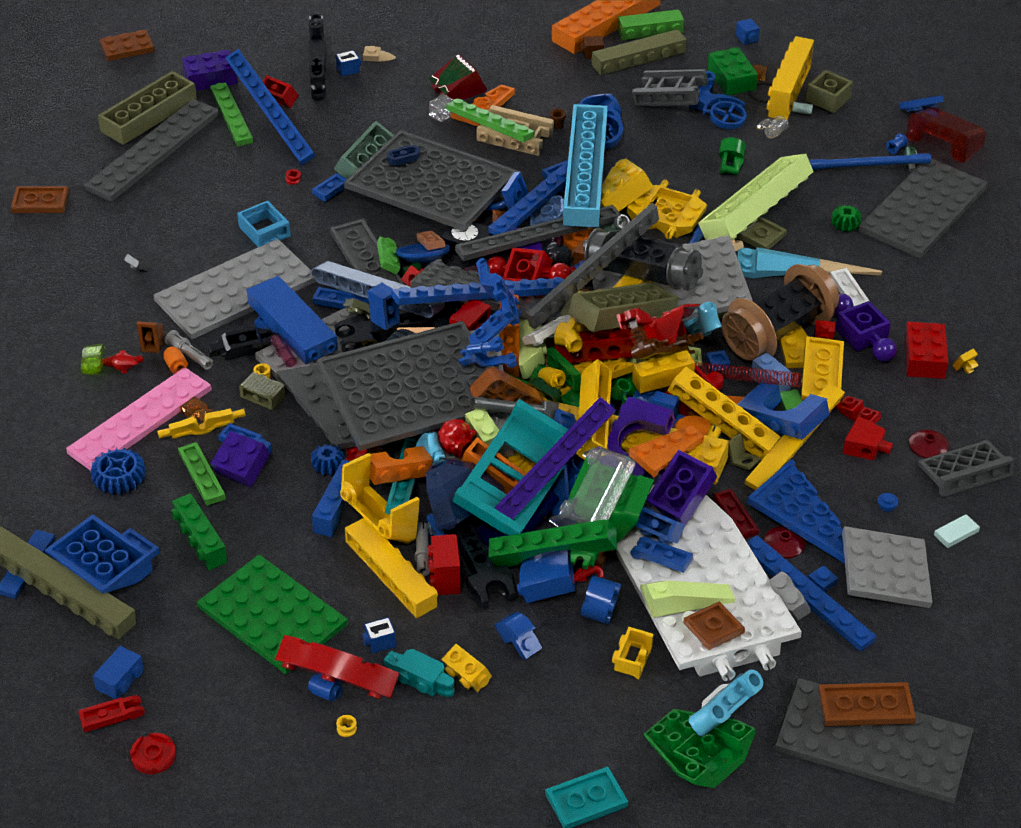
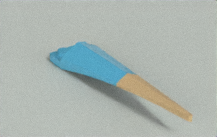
[736,247,882,278]

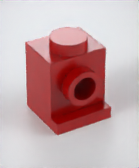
[814,320,835,340]

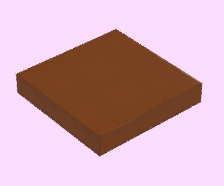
[683,601,745,650]

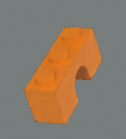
[369,446,433,485]

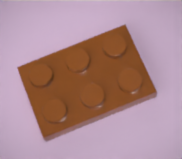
[100,30,155,61]

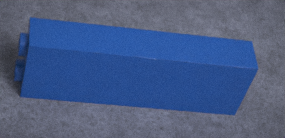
[246,275,338,365]

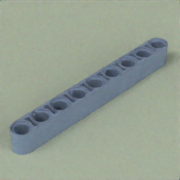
[311,261,445,318]

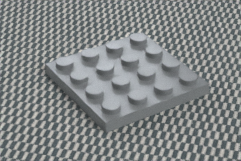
[842,526,932,608]

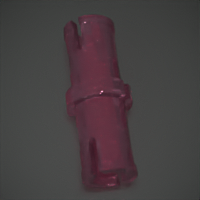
[270,335,297,367]

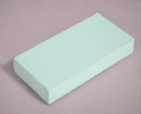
[934,514,980,548]

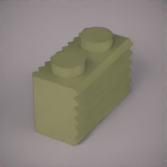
[239,372,286,411]

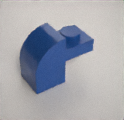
[494,612,542,660]

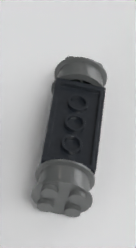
[583,228,703,291]

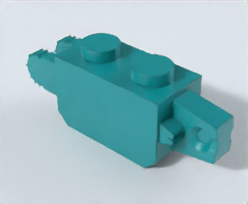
[384,649,455,698]

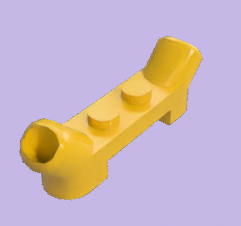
[554,289,600,353]

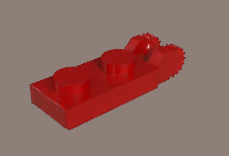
[78,695,145,733]

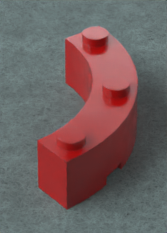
[275,635,399,700]

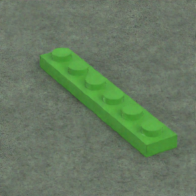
[210,82,253,147]
[446,99,535,142]

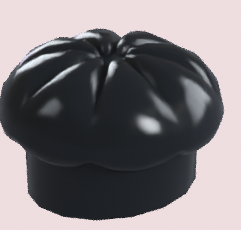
[544,242,569,267]

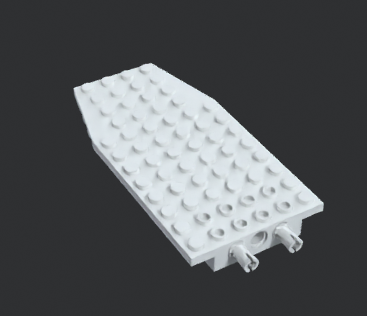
[616,484,802,681]

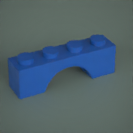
[312,460,350,537]

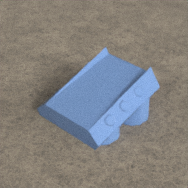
[530,195,564,226]

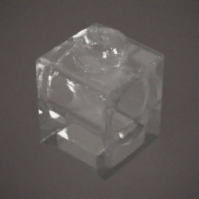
[429,94,453,123]

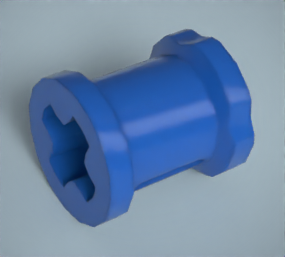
[886,133,908,154]

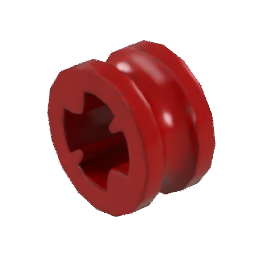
[286,169,301,185]

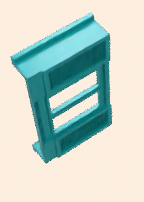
[452,399,569,535]

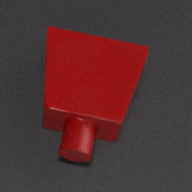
[843,416,894,460]

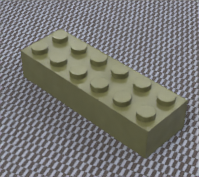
[98,71,197,145]
[568,282,679,332]

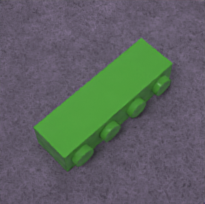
[618,9,684,41]

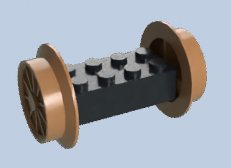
[722,264,839,360]

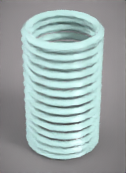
[792,102,813,115]

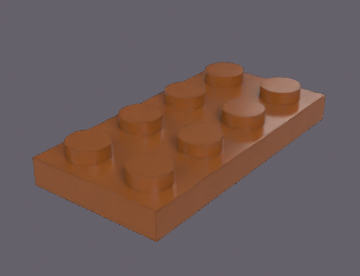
[818,682,916,726]

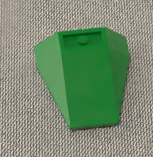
[643,709,756,788]

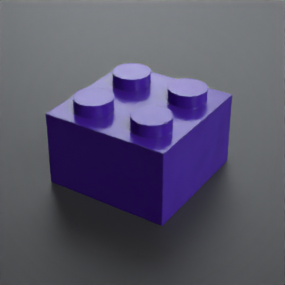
[210,431,270,488]

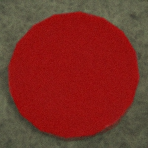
[130,733,177,774]

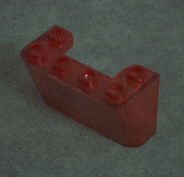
[906,107,986,163]

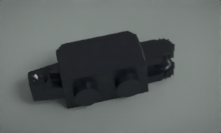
[208,326,276,361]

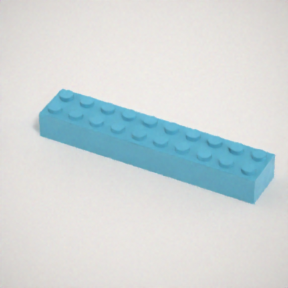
[563,104,608,227]

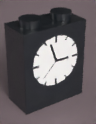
[440,222,493,263]

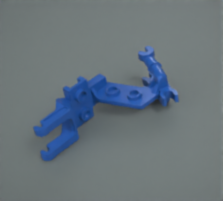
[458,258,522,368]

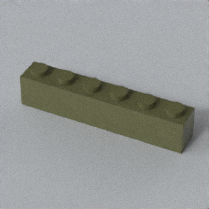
[592,29,687,75]

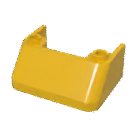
[340,453,420,544]

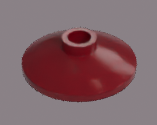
[909,429,949,458]
[764,526,805,559]

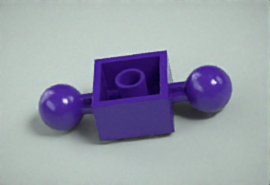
[834,293,897,362]

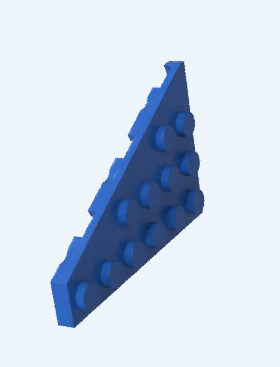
[746,459,845,564]

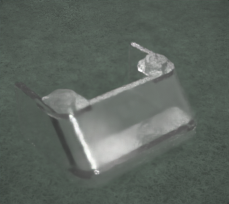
[549,446,636,527]

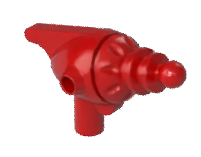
[101,350,143,373]

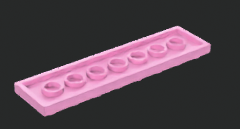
[66,368,211,471]

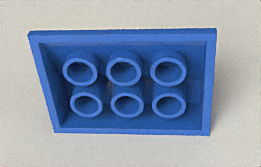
[45,514,153,594]

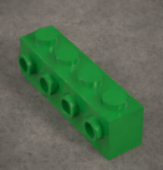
[171,493,228,571]

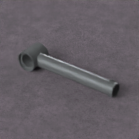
[470,396,559,420]

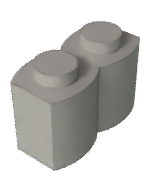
[769,571,810,621]

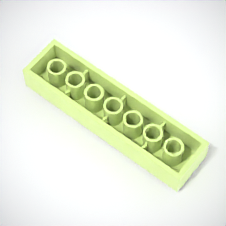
[698,154,813,240]

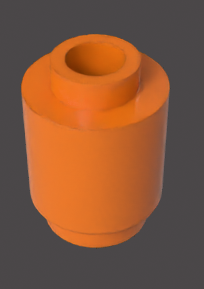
[163,346,188,374]

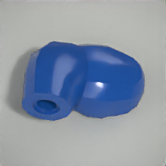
[579,93,623,150]

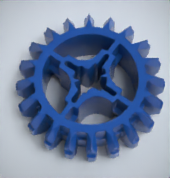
[90,447,146,495]

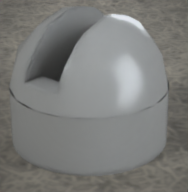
[614,215,630,229]

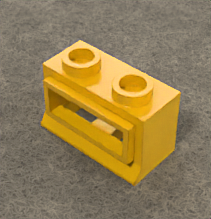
[612,627,654,680]

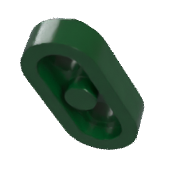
[527,377,562,403]

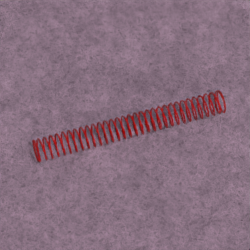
[694,361,802,387]

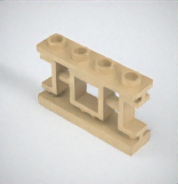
[477,105,554,156]

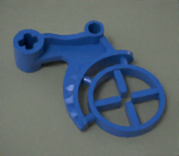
[689,71,747,129]

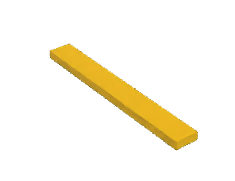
[744,383,845,490]

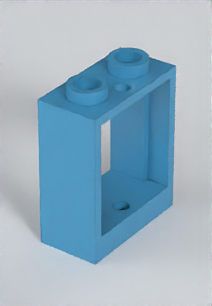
[237,201,291,247]

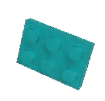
[545,767,628,828]

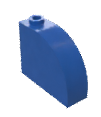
[517,550,575,603]

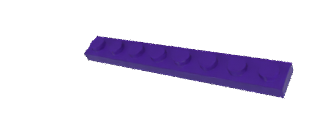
[494,397,615,520]

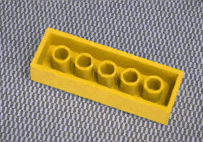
[766,36,814,121]

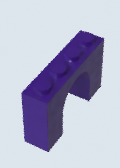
[596,397,675,478]

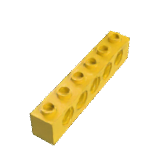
[667,366,780,461]

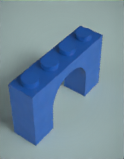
[737,381,830,440]

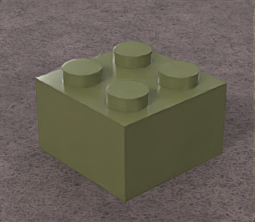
[806,70,853,113]

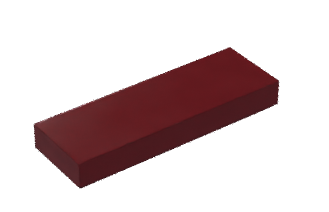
[713,488,759,539]

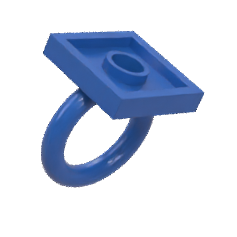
[485,171,529,211]

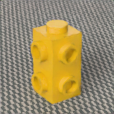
[441,644,492,693]

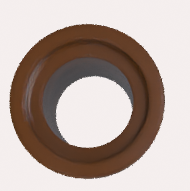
[549,108,566,129]

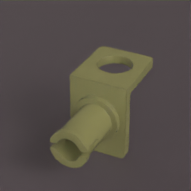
[720,433,761,470]

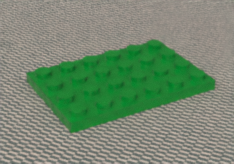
[197,555,348,675]

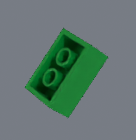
[708,47,758,95]

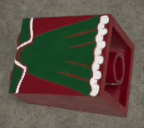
[429,54,487,102]

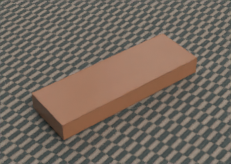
[416,230,445,250]

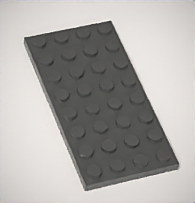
[858,158,988,259]
[410,261,567,324]
[775,678,974,804]

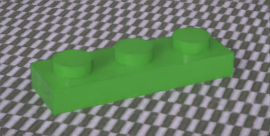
[377,236,400,274]

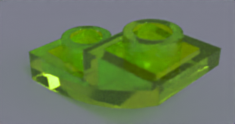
[81,343,104,375]

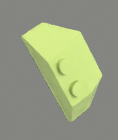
[519,317,548,379]

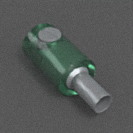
[904,145,917,172]

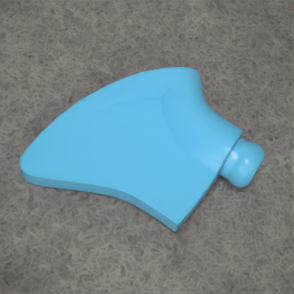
[416,432,445,465]

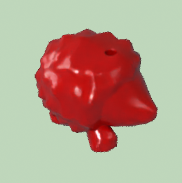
[438,419,477,458]

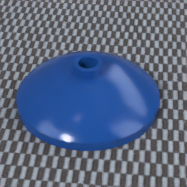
[396,243,450,267]

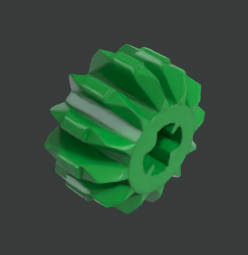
[831,204,861,233]

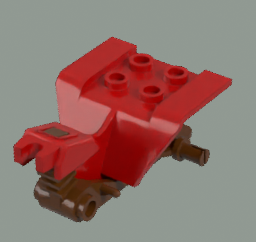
[616,304,704,360]

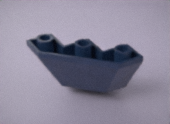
[426,459,505,531]

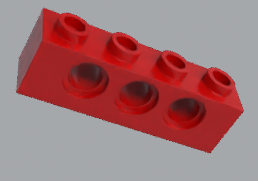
[555,328,634,363]

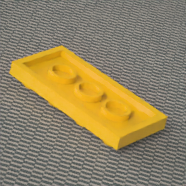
[801,336,844,405]

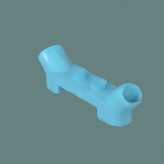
[683,302,722,337]
[688,670,763,736]

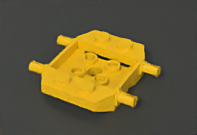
[627,180,707,239]

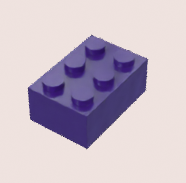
[182,50,238,91]
[646,450,717,528]

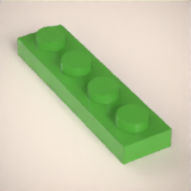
[178,442,226,506]

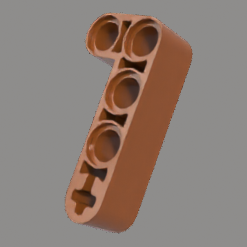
[470,367,544,405]

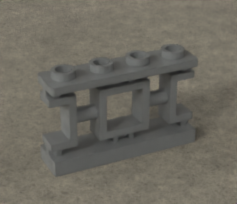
[632,69,708,106]

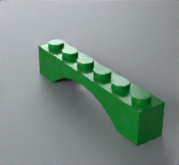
[489,519,617,567]

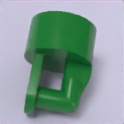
[719,137,746,175]

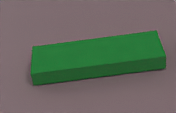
[547,347,581,392]

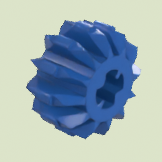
[311,443,345,476]

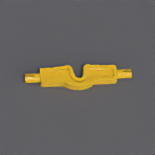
[157,408,246,439]

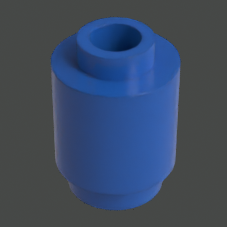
[308,674,343,702]

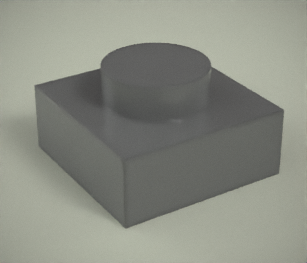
[125,254,151,271]

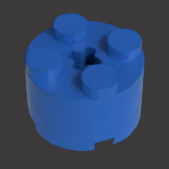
[580,576,621,625]

